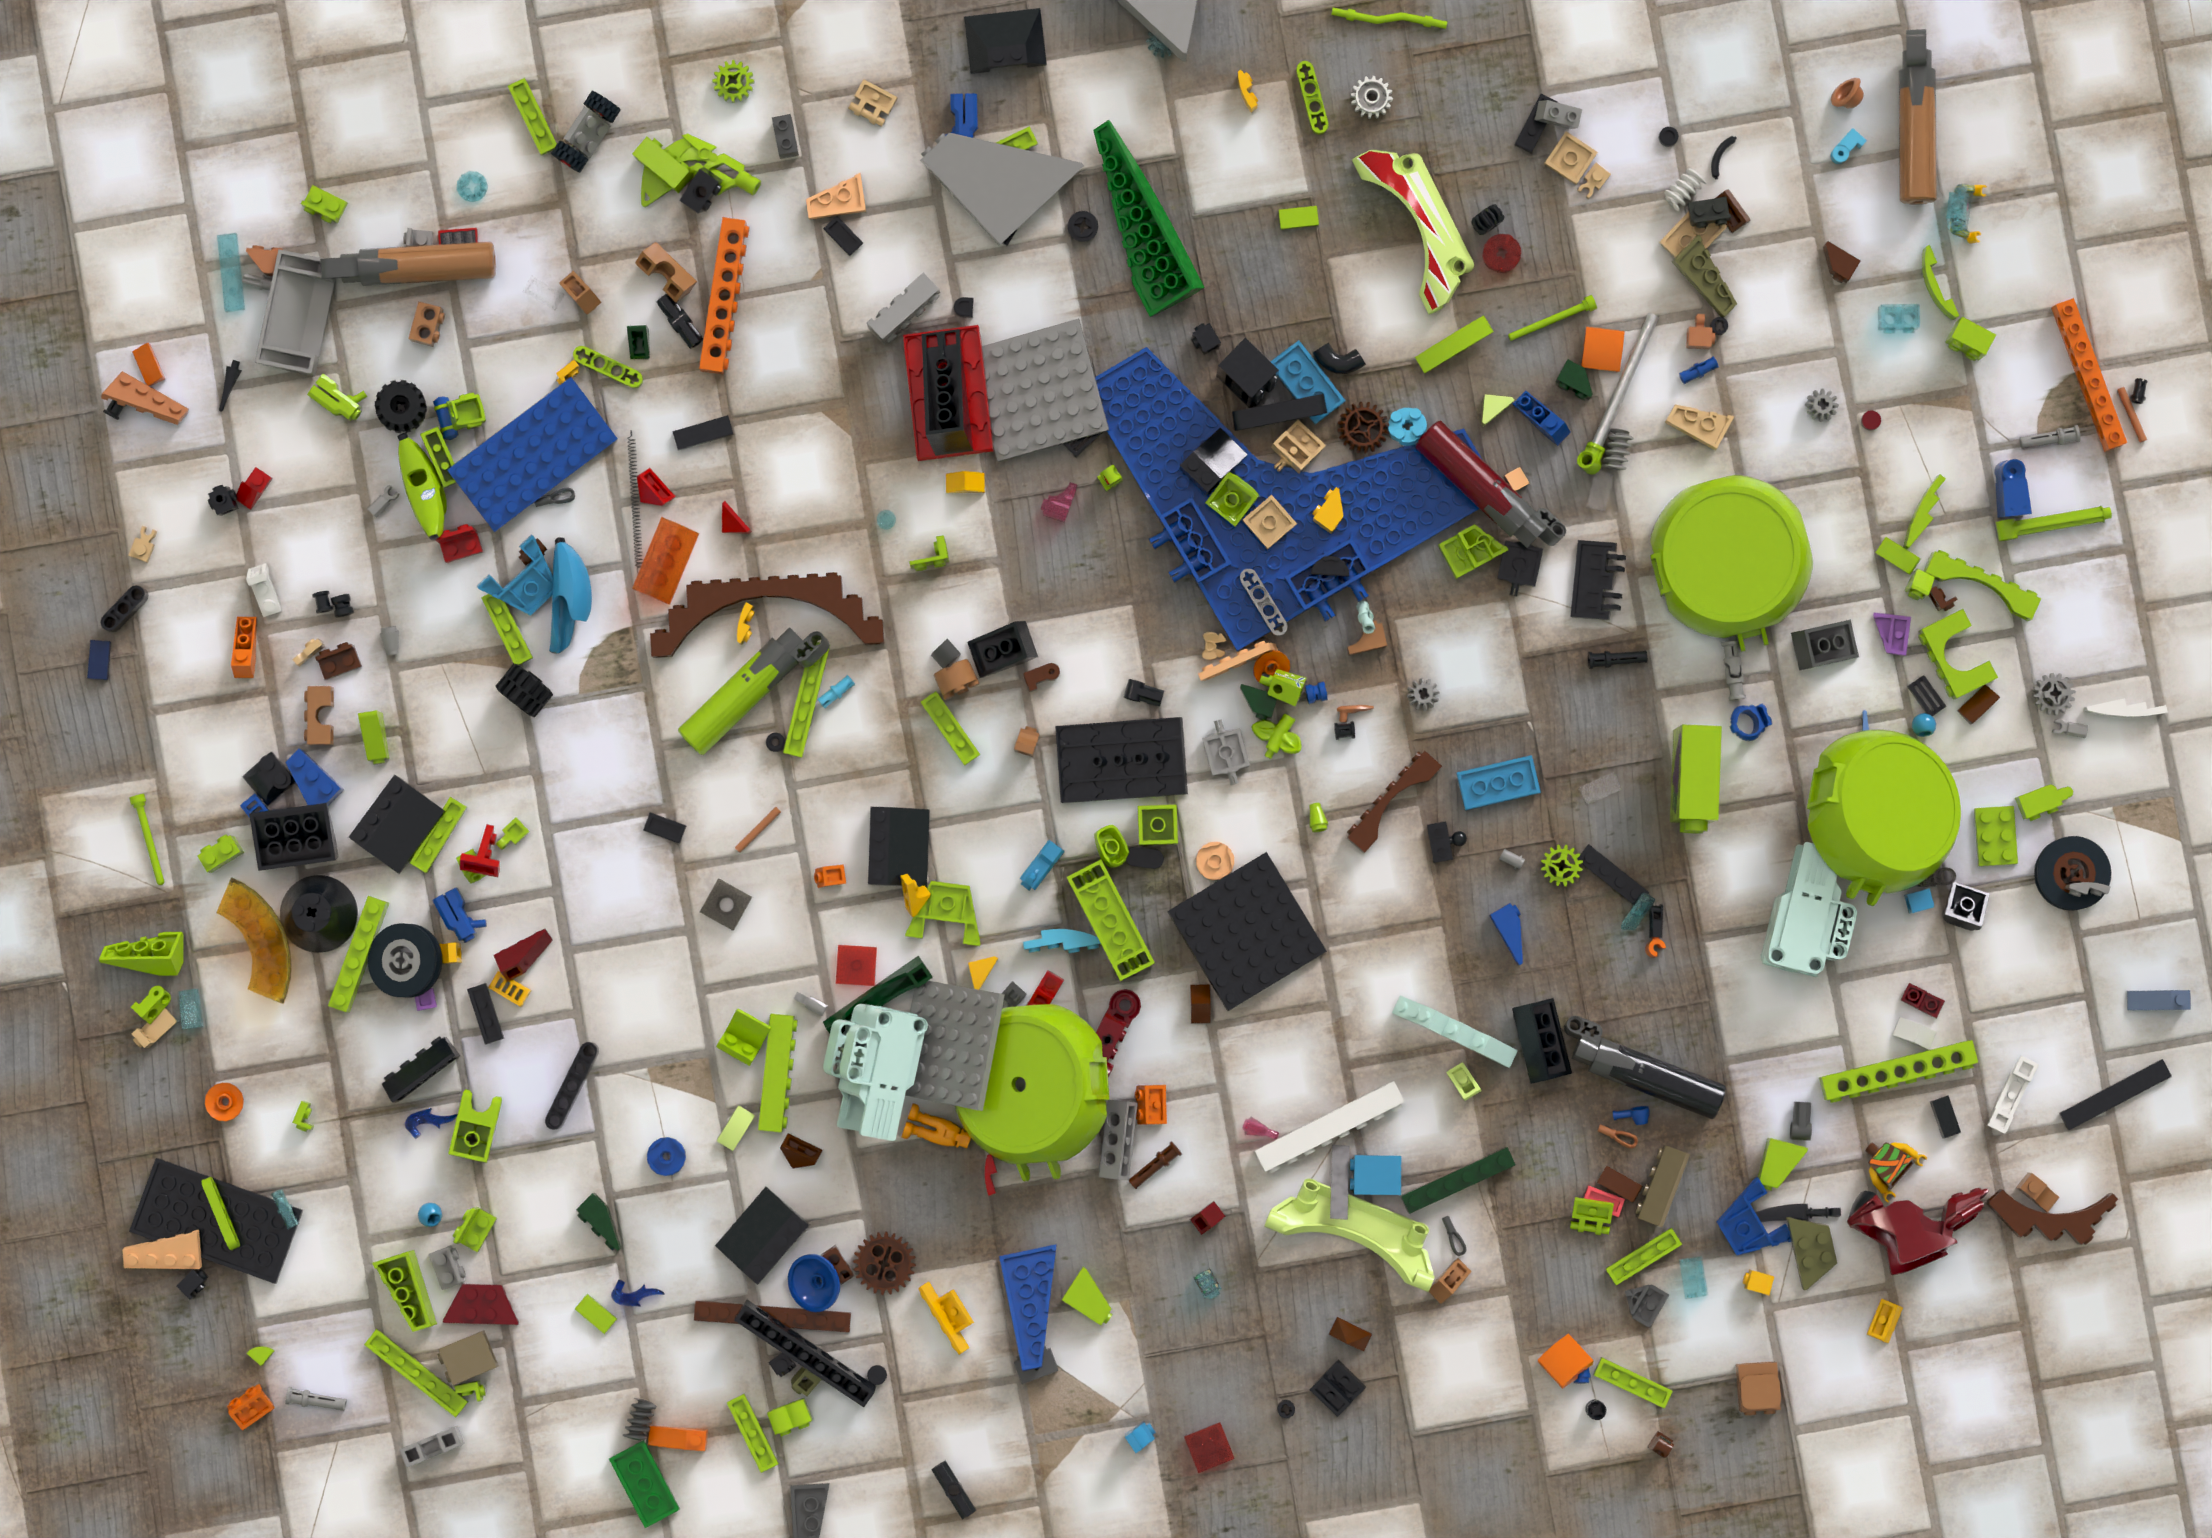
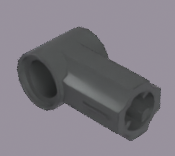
[1790,1102,1812,1141]

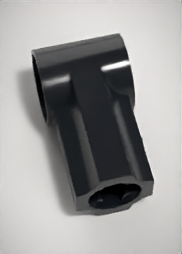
[1123,679,1164,707]

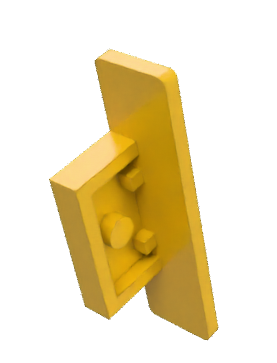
[918,1282,974,1355]

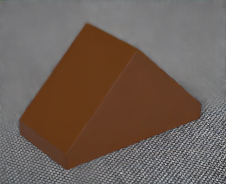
[1190,984,1211,1024]

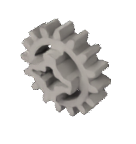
[2032,673,2076,715]

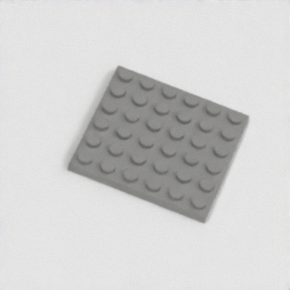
[982,318,1109,462]
[895,981,1005,1111]

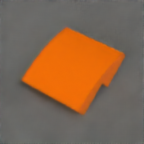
[1581,327,1625,372]
[1537,1333,1594,1389]

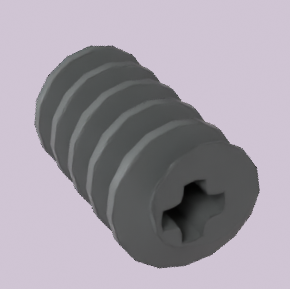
[623,1398,657,1441]

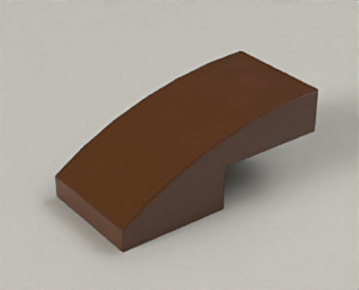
[1597,1166,1643,1203]

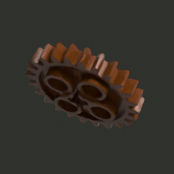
[853,1231,916,1295]

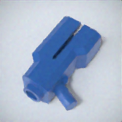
[946,93,978,138]
[432,888,487,943]

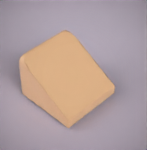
[1503,467,1530,491]

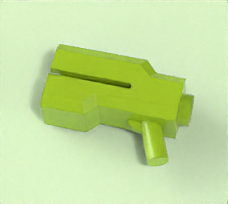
[307,374,367,421]

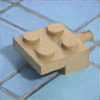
[1271,420,1326,474]

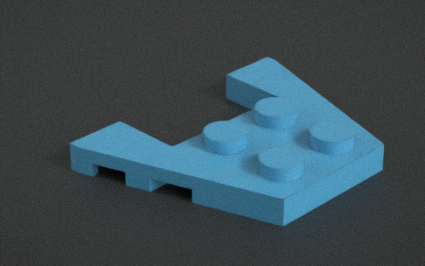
[477,534,553,616]

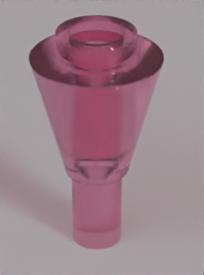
[1242,1116,1279,1139]

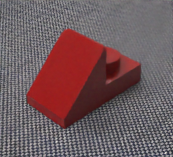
[236,467,273,510]

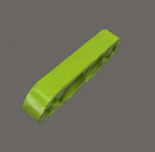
[1296,61,1328,135]
[573,346,643,389]
[201,1177,240,1250]

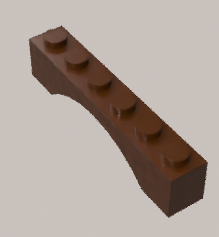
[1347,751,1442,853]

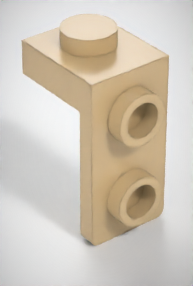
[132,1008,177,1048]

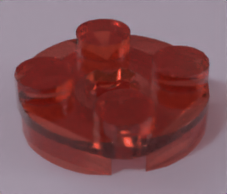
[1482,234,1521,273]

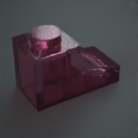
[1041,482,1077,523]

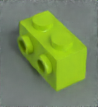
[197,834,244,873]

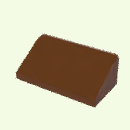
[1716,189,1750,233]
[1957,684,2000,725]

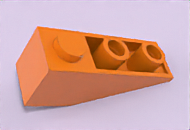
[231,617,257,678]

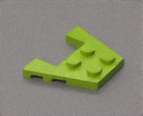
[905,881,981,946]

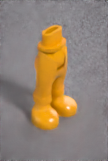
[901,1103,971,1149]

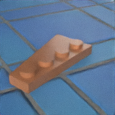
[101,371,189,425]

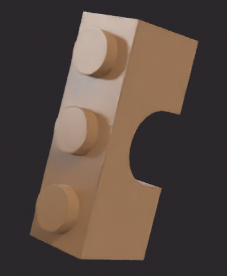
[635,242,697,303]
[304,686,334,746]

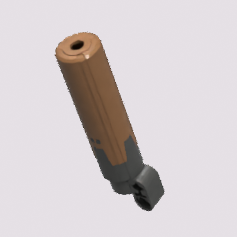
[1899,29,1937,205]
[320,242,496,286]

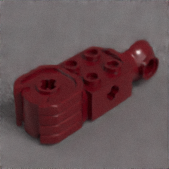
[1096,989,1141,1077]

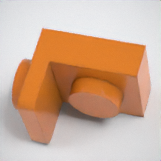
[814,864,846,888]

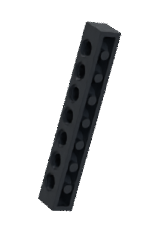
[734,1299,876,1407]

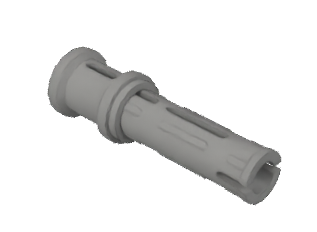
[2020,425,2080,449]
[285,1387,347,1411]

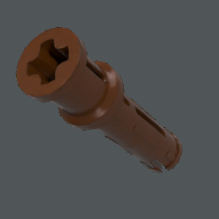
[1128,1141,1182,1189]

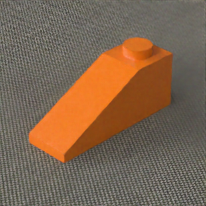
[648,1425,708,1451]

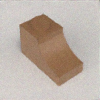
[559,271,602,315]
[1347,621,1387,656]
[1014,726,1040,757]
[2016,1173,2060,1212]
[1429,1258,1472,1304]

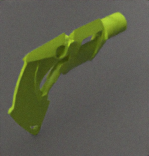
[641,133,761,207]

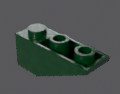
[576,1193,621,1251]

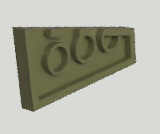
[1671,234,1737,317]

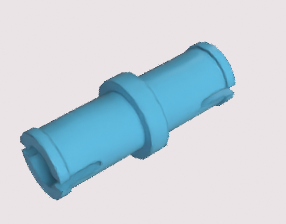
[817,675,855,708]

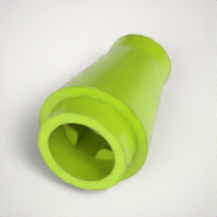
[1309,803,1328,832]

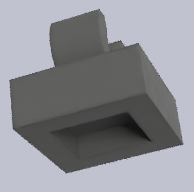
[1001,981,1027,1007]

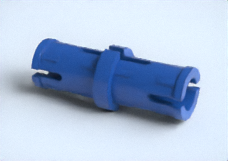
[1679,356,1719,384]

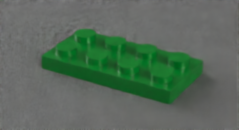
[609,1440,680,1528]

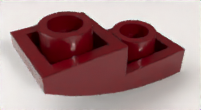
[1901,983,1945,1019]

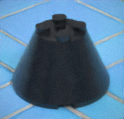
[280,875,358,953]

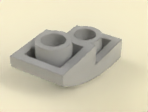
[2065,882,2110,897]

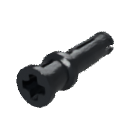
[1588,651,1648,669]

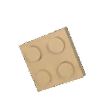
[1544,131,1598,185]
[1242,495,1297,550]

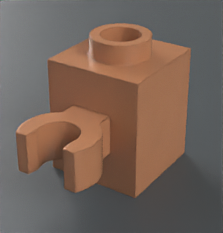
[1686,314,1715,350]

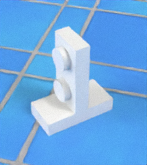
[246,563,282,617]

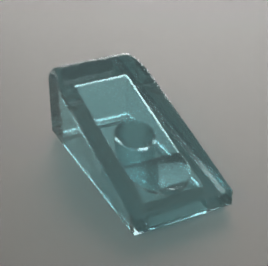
[179,988,204,1030]

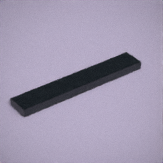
[2059,1059,2172,1130]

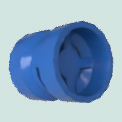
[1305,682,1328,704]

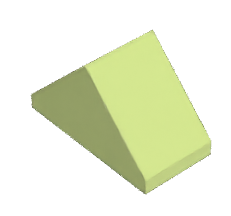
[1481,394,1514,427]

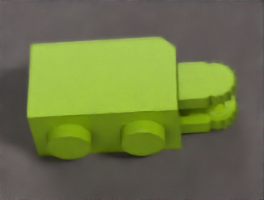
[2015,784,2073,821]

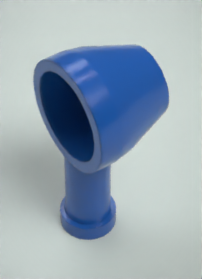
[1613,1106,1650,1125]

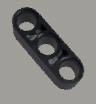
[100,585,149,632]

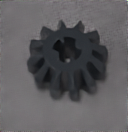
[1471,204,1505,235]

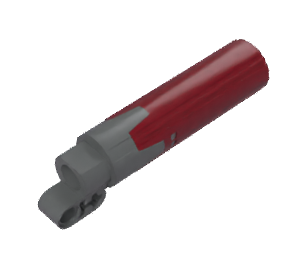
[1415,420,1566,548]

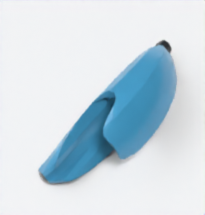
[549,537,592,654]

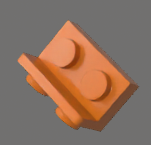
[1135,1085,1167,1124]
[227,1384,275,1431]

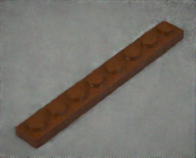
[694,1301,851,1332]

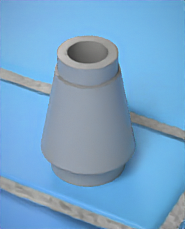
[380,626,399,655]

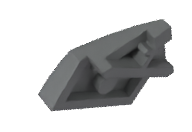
[1625,1285,1669,1328]

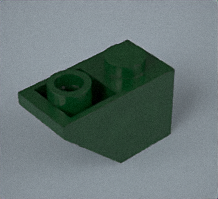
[1555,359,1593,400]

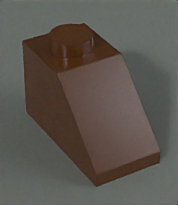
[1823,241,1861,283]

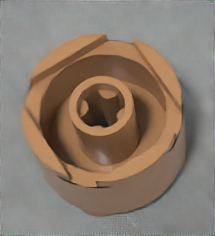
[934,659,980,700]

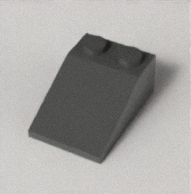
[1791,619,1859,671]

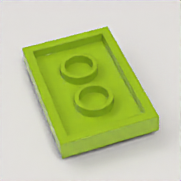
[1974,806,2018,866]

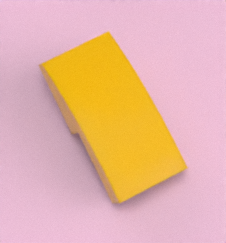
[1237,70,1258,112]
[737,602,755,645]

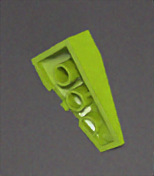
[99,932,183,976]

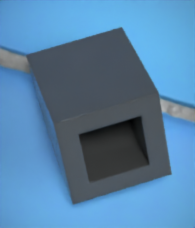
[931,638,961,669]

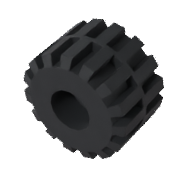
[374,380,427,433]
[496,663,553,717]

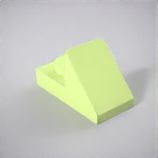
[1446,1062,1482,1101]

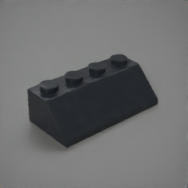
[1512,998,1572,1084]
[382,1036,461,1103]

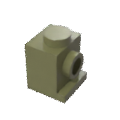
[791,1366,822,1396]

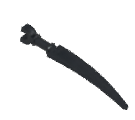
[1755,1204,1841,1222]

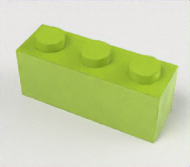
[632,137,693,194]
[420,426,456,488]

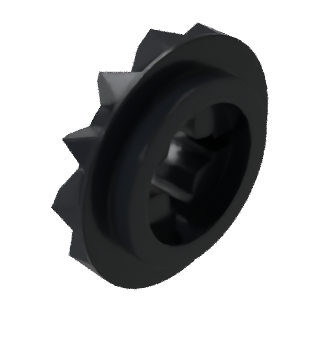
[1068,211,1098,242]

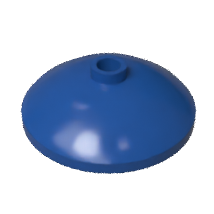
[788,1254,840,1312]

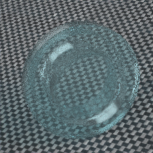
[877,510,896,529]

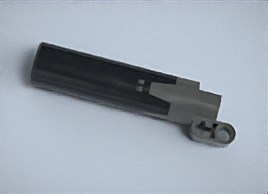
[1564,1016,1726,1119]

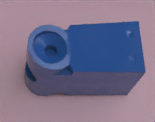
[1994,459,2032,518]

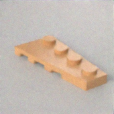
[1198,641,1278,681]
[122,1230,202,1269]

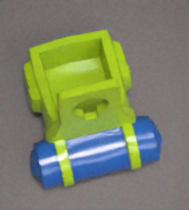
[433,393,486,440]

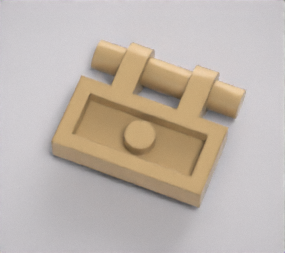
[848,79,898,127]

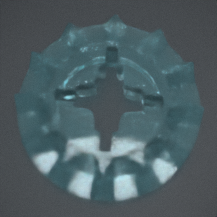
[457,171,488,202]

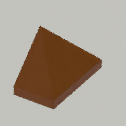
[780,1133,823,1169]
[1329,1317,1372,1351]

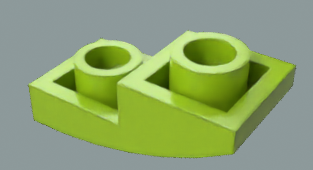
[1875,537,1921,575]

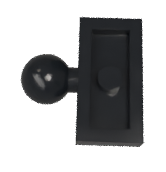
[1427,821,1467,863]

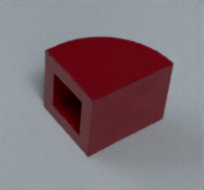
[1190,1201,1226,1235]

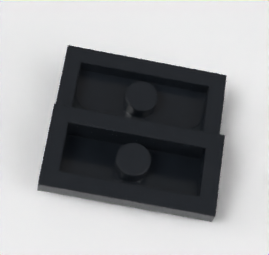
[1309,1359,1366,1417]

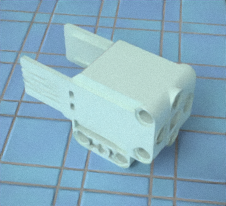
[1761,842,1857,977]
[823,1004,928,1141]

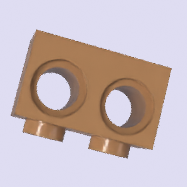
[408,301,445,347]

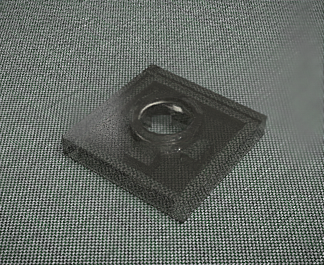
[700,878,753,931]

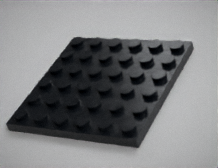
[1167,852,1327,1011]

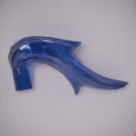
[405,1108,458,1139]
[611,1279,665,1307]

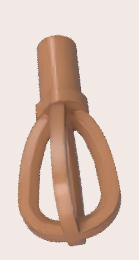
[1598,1124,1638,1148]

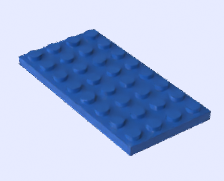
[447,377,618,532]

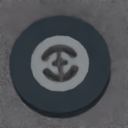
[368,923,442,998]

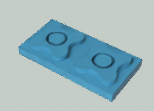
[1270,340,1346,425]
[1456,755,1541,811]

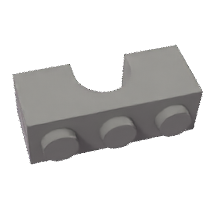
[400,1426,465,1467]

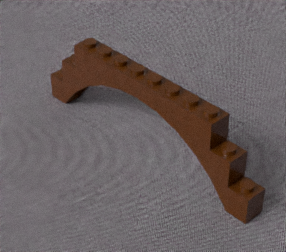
[650,572,885,658]

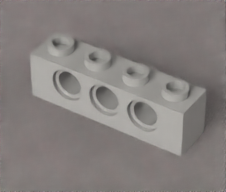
[1099,1100,1138,1180]

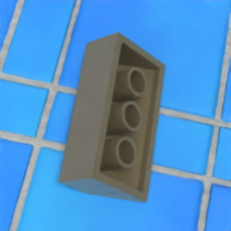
[1635,1145,1690,1227]

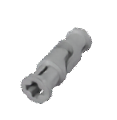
[1721,641,1746,701]

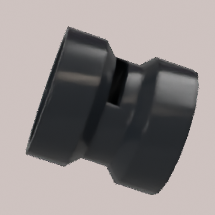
[331,594,354,618]
[1585,1399,1606,1420]

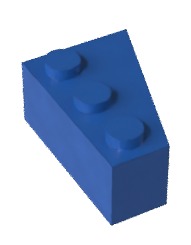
[285,748,344,806]

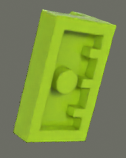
[300,185,348,224]

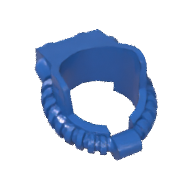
[1729,703,1772,741]

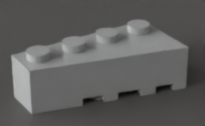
[866,273,940,344]

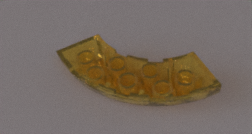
[216,877,292,1004]

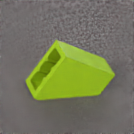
[358,710,390,765]
[1758,1138,1808,1191]
[1062,1266,1113,1325]

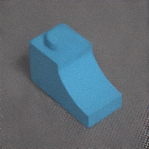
[1125,1421,1156,1453]

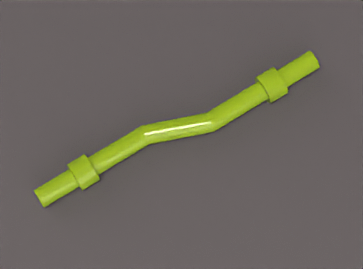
[1331,8,1448,29]

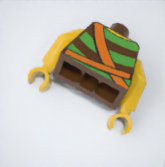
[1865,1142,1927,1203]

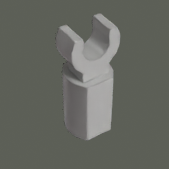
[367,485,400,518]
[2052,719,2088,738]
[794,992,828,1016]

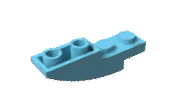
[1023,929,1101,953]

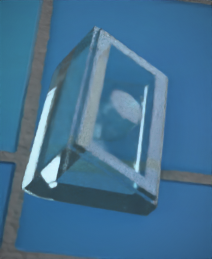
[1621,892,1655,930]

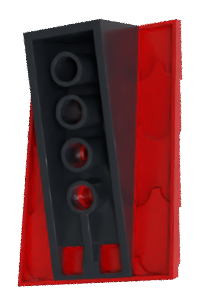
[903,325,994,461]

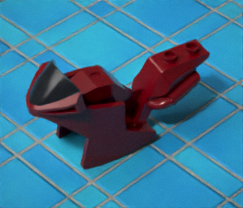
[1847,1188,1989,1275]

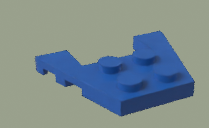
[1716,1177,1791,1255]

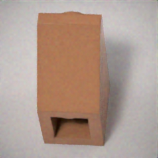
[246,245,283,276]

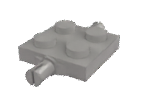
[1202,719,1250,785]

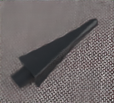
[219,360,242,412]

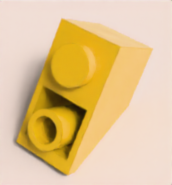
[1312,487,1343,534]

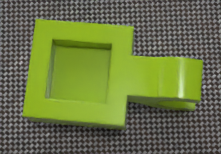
[496,817,530,850]

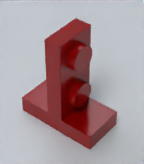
[460,824,500,877]

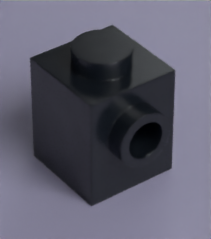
[1191,323,1221,355]

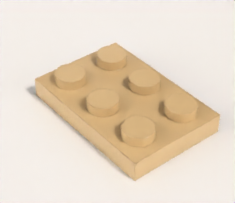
[1659,200,1727,258]

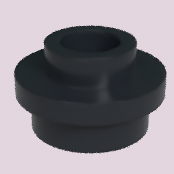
[766,733,785,752]

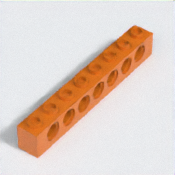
[699,217,749,375]
[2051,298,2127,452]

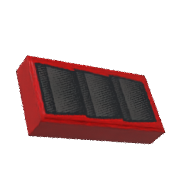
[438,228,478,245]

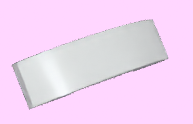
[1987,1056,2039,1134]

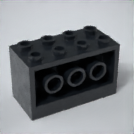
[1216,338,1279,408]

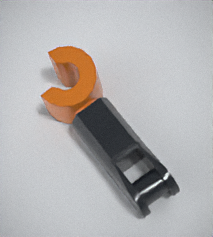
[1645,904,1666,958]

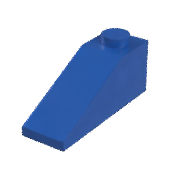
[1489,903,1523,965]

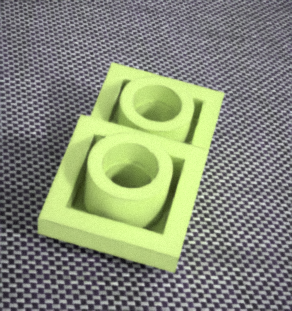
[717,1105,755,1151]

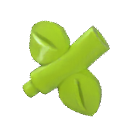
[1251,714,1302,759]

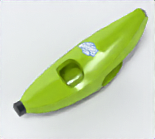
[397,432,447,540]

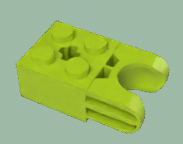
[448,1089,502,1163]

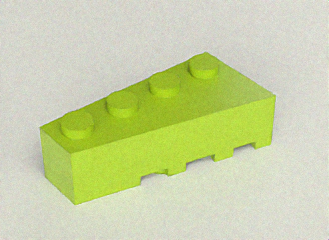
[372,1250,437,1332]

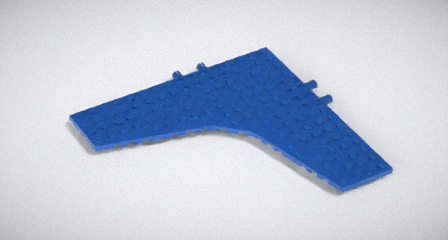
[1095,347,1482,651]

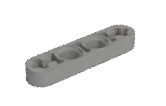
[1240,569,1287,636]

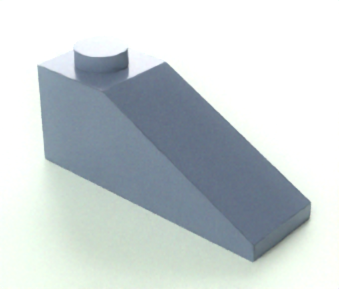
[2127,990,2191,1010]

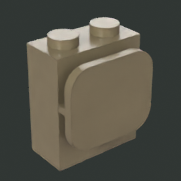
[437,1330,499,1385]

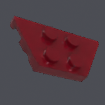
[443,1284,519,1325]

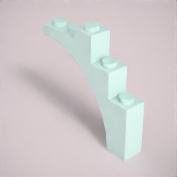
[1392,995,1518,1068]

